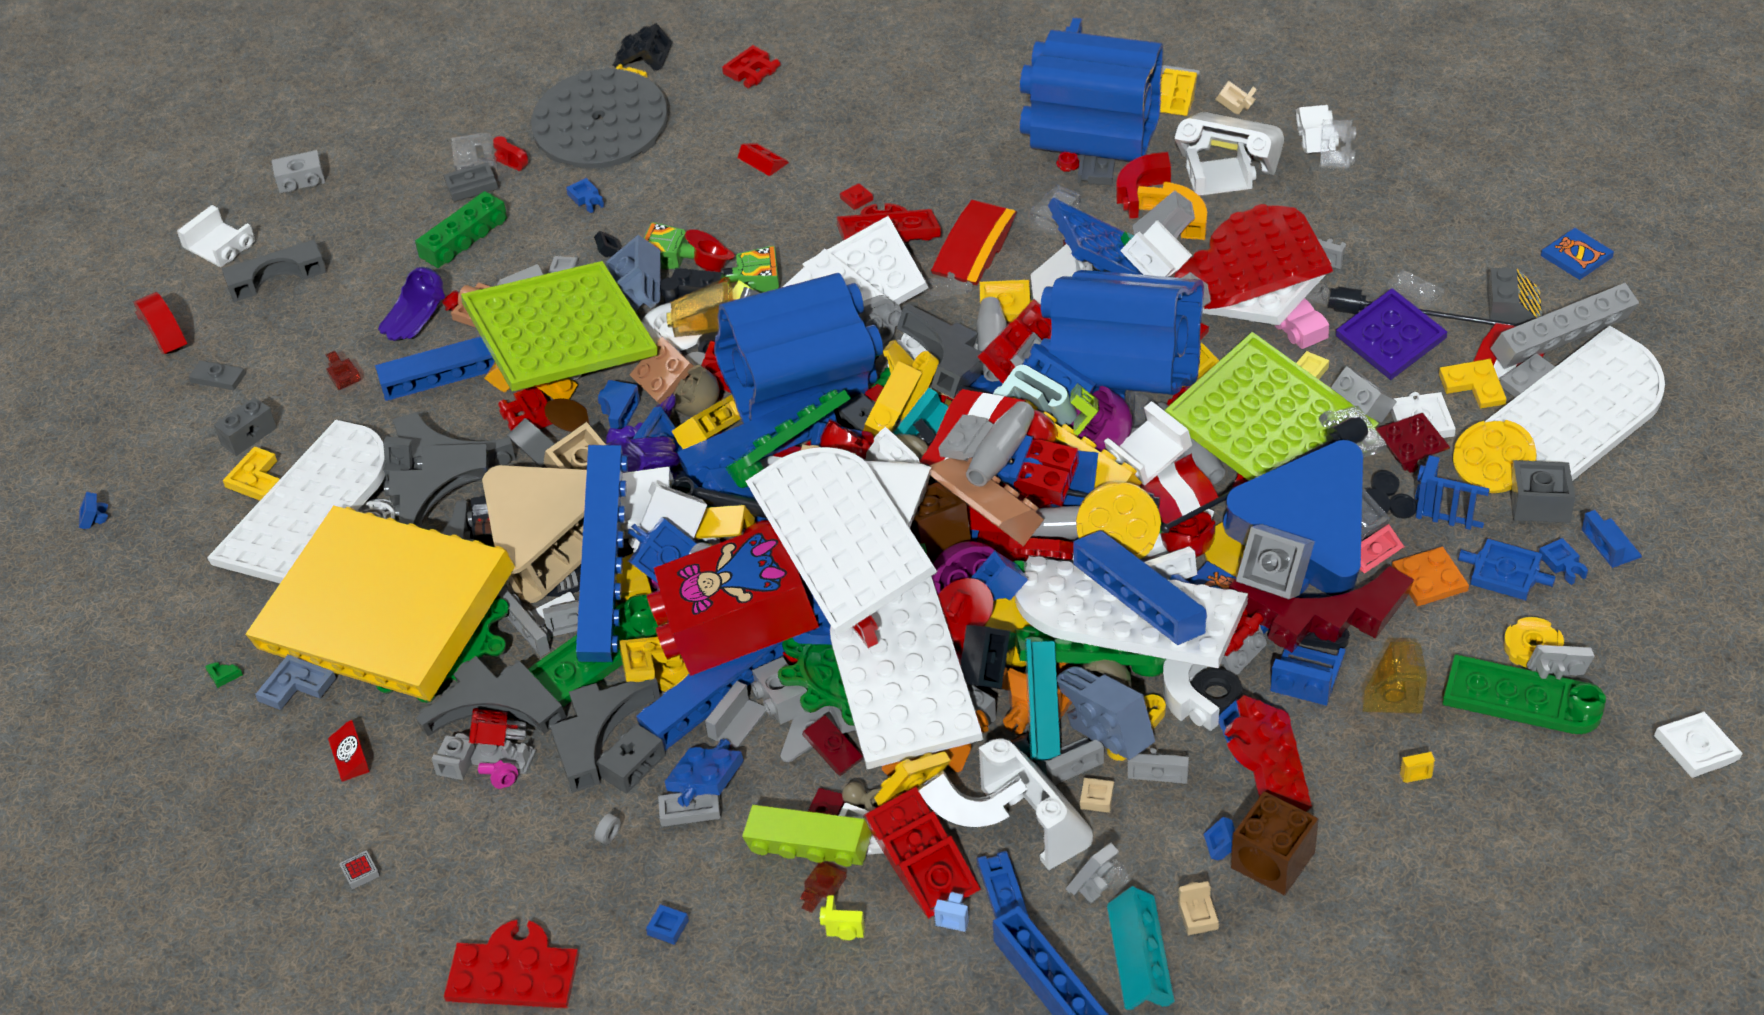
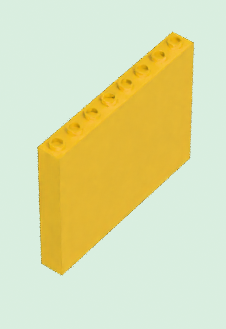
[246,505,515,701]

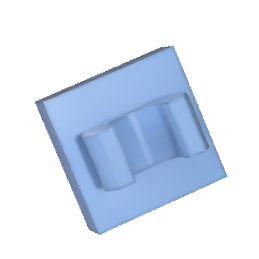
[934,892,969,932]

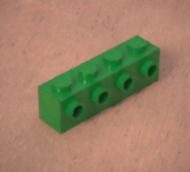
[415,191,507,269]

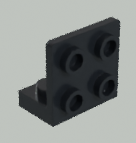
[613,23,673,71]

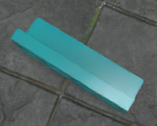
[893,388,948,446]
[1025,639,1060,761]
[1107,886,1174,1010]

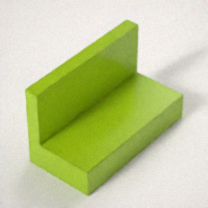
[1070,383,1098,436]

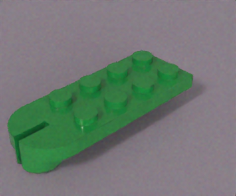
[725,389,851,488]
[528,594,661,707]
[1015,626,1167,677]
[1443,654,1606,734]

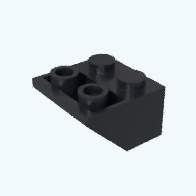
[960,625,1017,691]

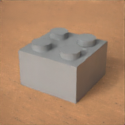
[1236,524,1315,599]

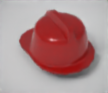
[685,229,735,272]

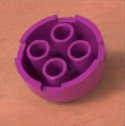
[1068,386,1133,452]
[931,541,1000,595]

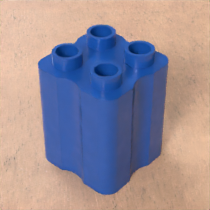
[1020,30,1163,161]
[1039,270,1204,395]
[714,272,883,424]

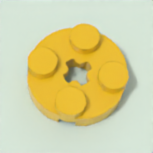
[1504,617,1564,668]

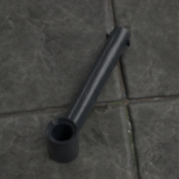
[672,477,768,519]

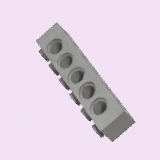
[1490,283,1639,369]

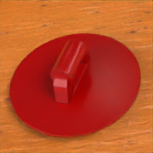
[937,578,994,641]

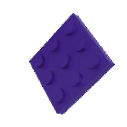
[1336,288,1448,380]

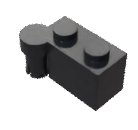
[660,268,725,309]

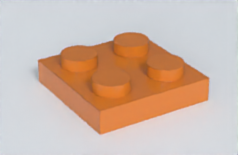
[1392,547,1469,607]

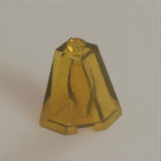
[667,277,733,337]
[1362,641,1427,713]

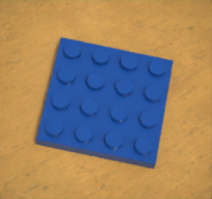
[1048,198,1143,275]

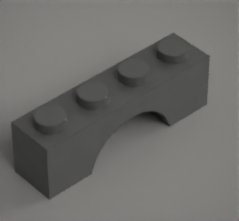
[222,239,326,302]

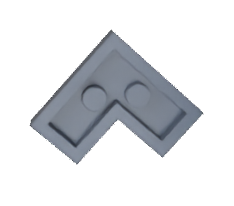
[255,655,336,710]

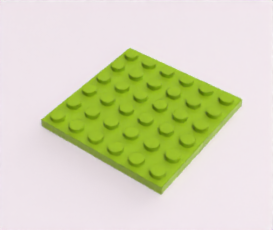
[461,261,657,391]
[1165,332,1379,481]

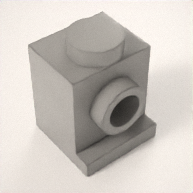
[432,733,475,780]

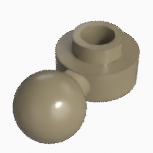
[842,782,881,811]

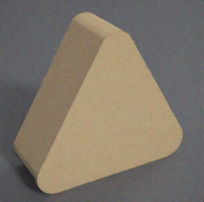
[482,465,587,603]

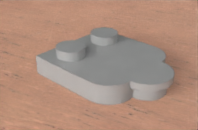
[858,295,902,344]

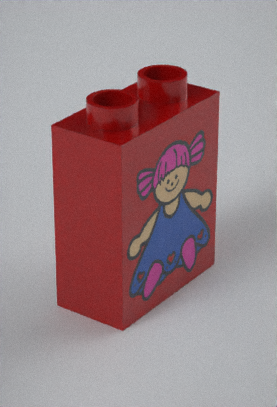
[647,524,819,676]

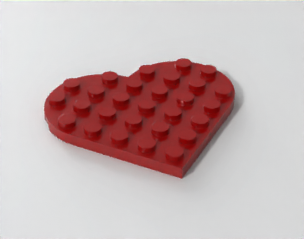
[1174,204,1333,309]

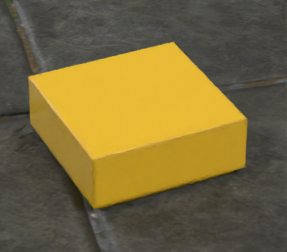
[1400,752,1435,783]

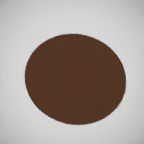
[545,398,590,432]

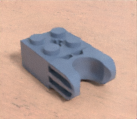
[606,235,661,313]
[1057,667,1155,760]

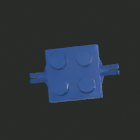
[628,517,697,584]
[1458,539,1556,600]
[664,739,744,807]

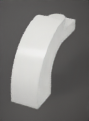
[1163,659,1219,731]
[918,770,1027,827]

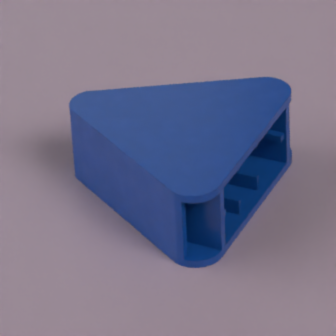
[1223,440,1363,596]

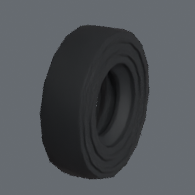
[1191,668,1243,715]

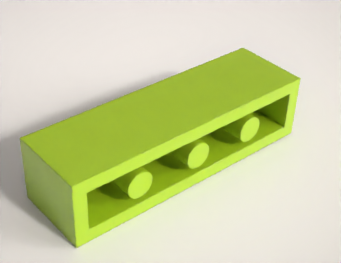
[742,805,872,867]

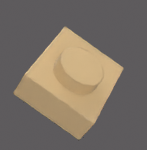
[1215,81,1257,114]
[1178,882,1219,935]

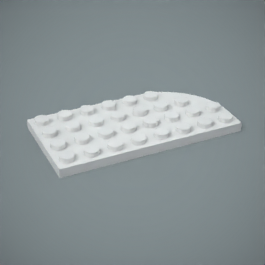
[1485,326,1665,481]
[207,420,386,583]
[746,448,937,635]
[1015,556,1248,668]
[830,576,983,770]

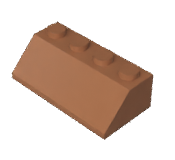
[929,458,1044,546]

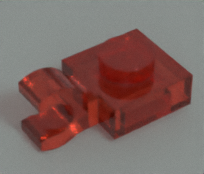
[326,351,361,390]
[800,862,846,913]

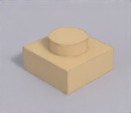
[1080,778,1114,813]

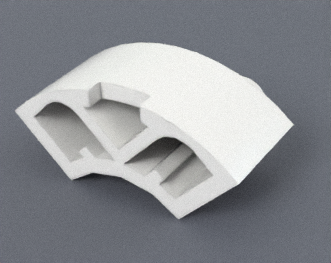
[1296,105,1339,153]

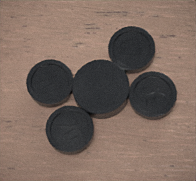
[1361,471,1417,539]

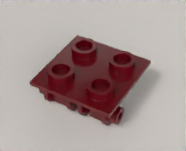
[1375,413,1450,473]

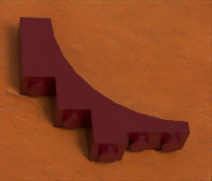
[1229,566,1414,653]

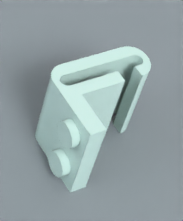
[993,365,1077,426]

